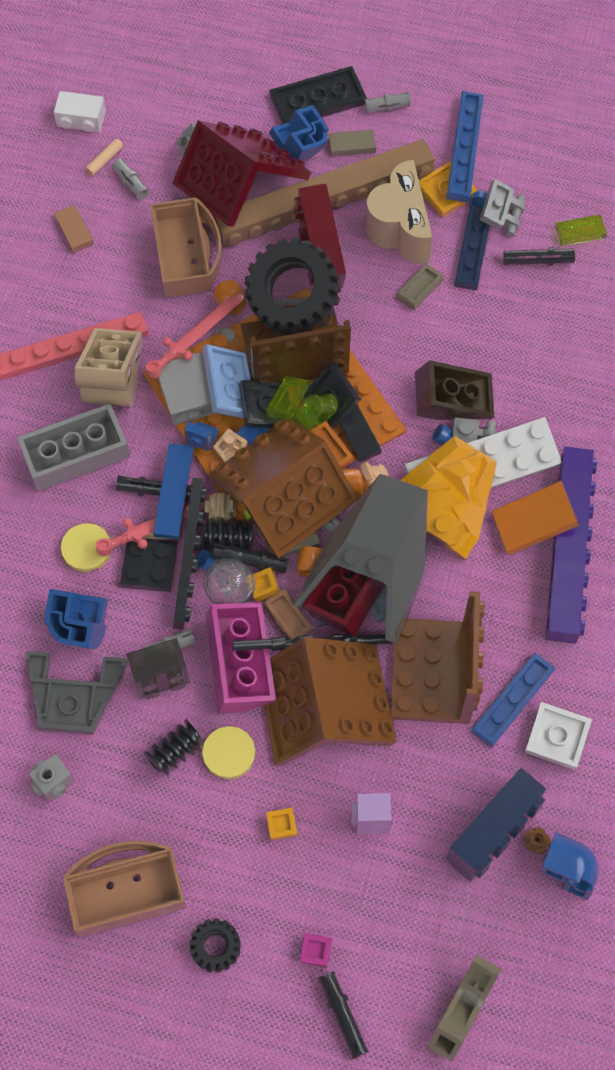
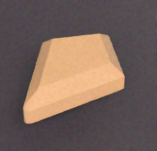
[213,429,248,462]

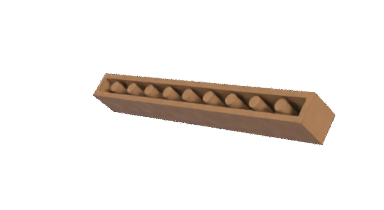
[212,139,435,248]

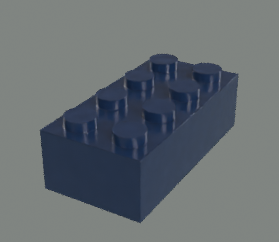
[446,768,546,882]

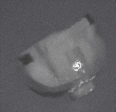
[203,558,255,604]

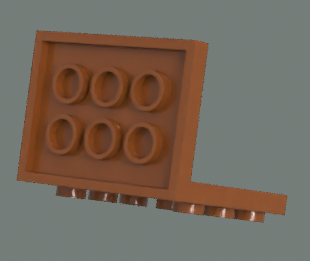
[209,417,358,558]
[391,591,485,724]
[264,637,397,766]

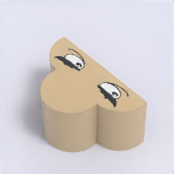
[366,160,432,264]
[75,328,142,407]

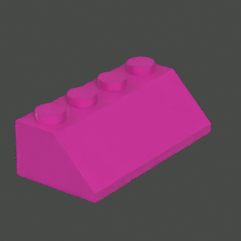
[205,602,276,714]

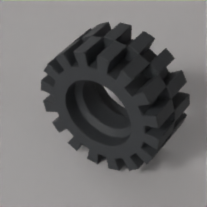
[190,918,241,973]

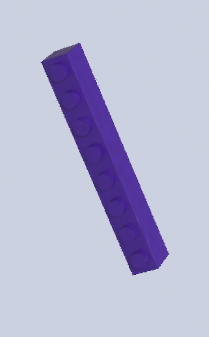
[545,446,597,644]

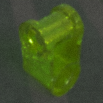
[292,394,338,431]

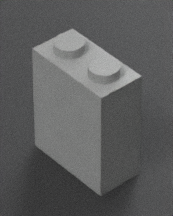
[157,352,216,426]

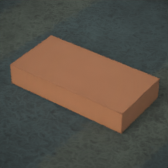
[54,205,94,252]
[263,589,313,640]

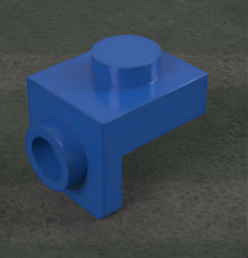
[185,421,218,451]

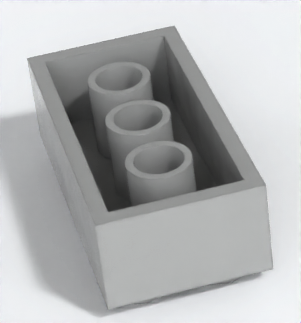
[17,404,130,492]

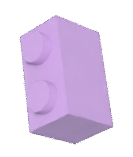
[351,793,391,834]

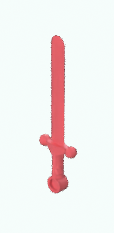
[146,293,244,378]
[96,492,218,557]

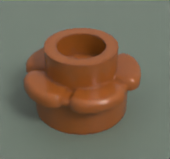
[524,827,551,854]

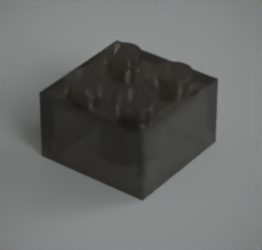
[126,638,190,699]

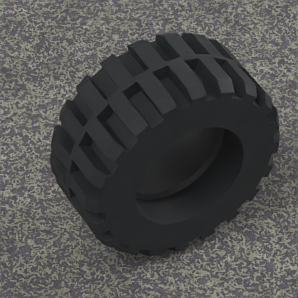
[245,238,341,336]

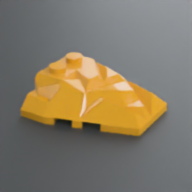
[400,436,497,560]

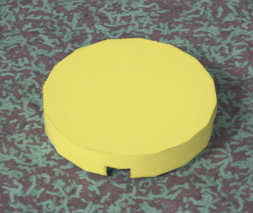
[61,523,112,573]
[202,726,256,780]

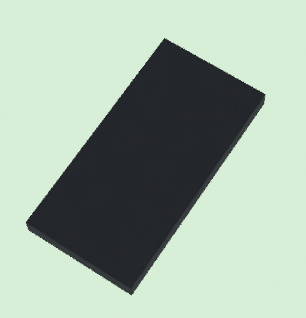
[269,66,367,124]

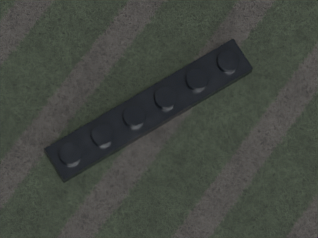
[173,477,207,630]

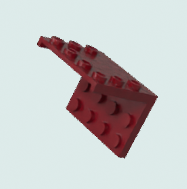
[172,120,312,227]

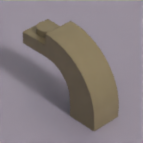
[427,955,502,1062]

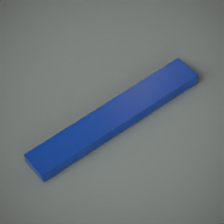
[446,91,484,203]

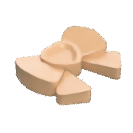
[361,462,389,487]

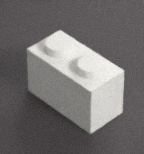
[54,91,106,132]

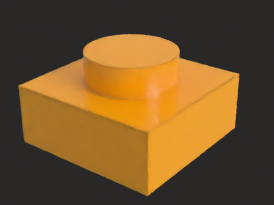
[247,567,280,602]
[266,807,297,841]

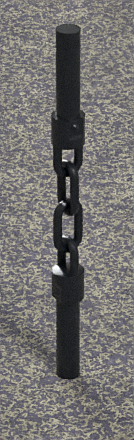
[231,634,393,651]

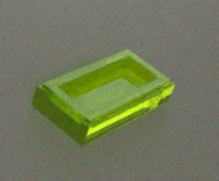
[555,214,607,246]
[266,376,309,420]

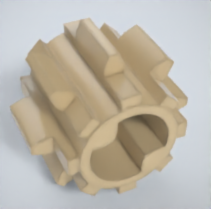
[205,493,236,524]

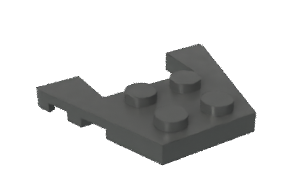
[26,651,128,734]

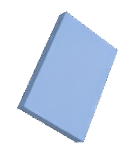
[202,344,251,418]

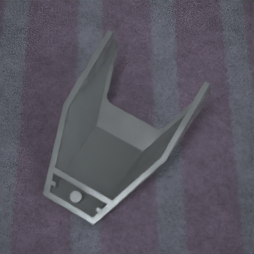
[294,474,428,644]

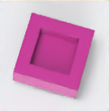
[300,933,332,968]

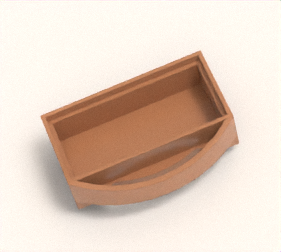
[150,197,222,298]
[63,841,187,938]

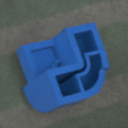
[269,105,329,161]
[45,589,108,649]
[540,832,599,900]

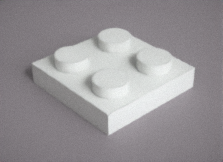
[525,702,592,770]

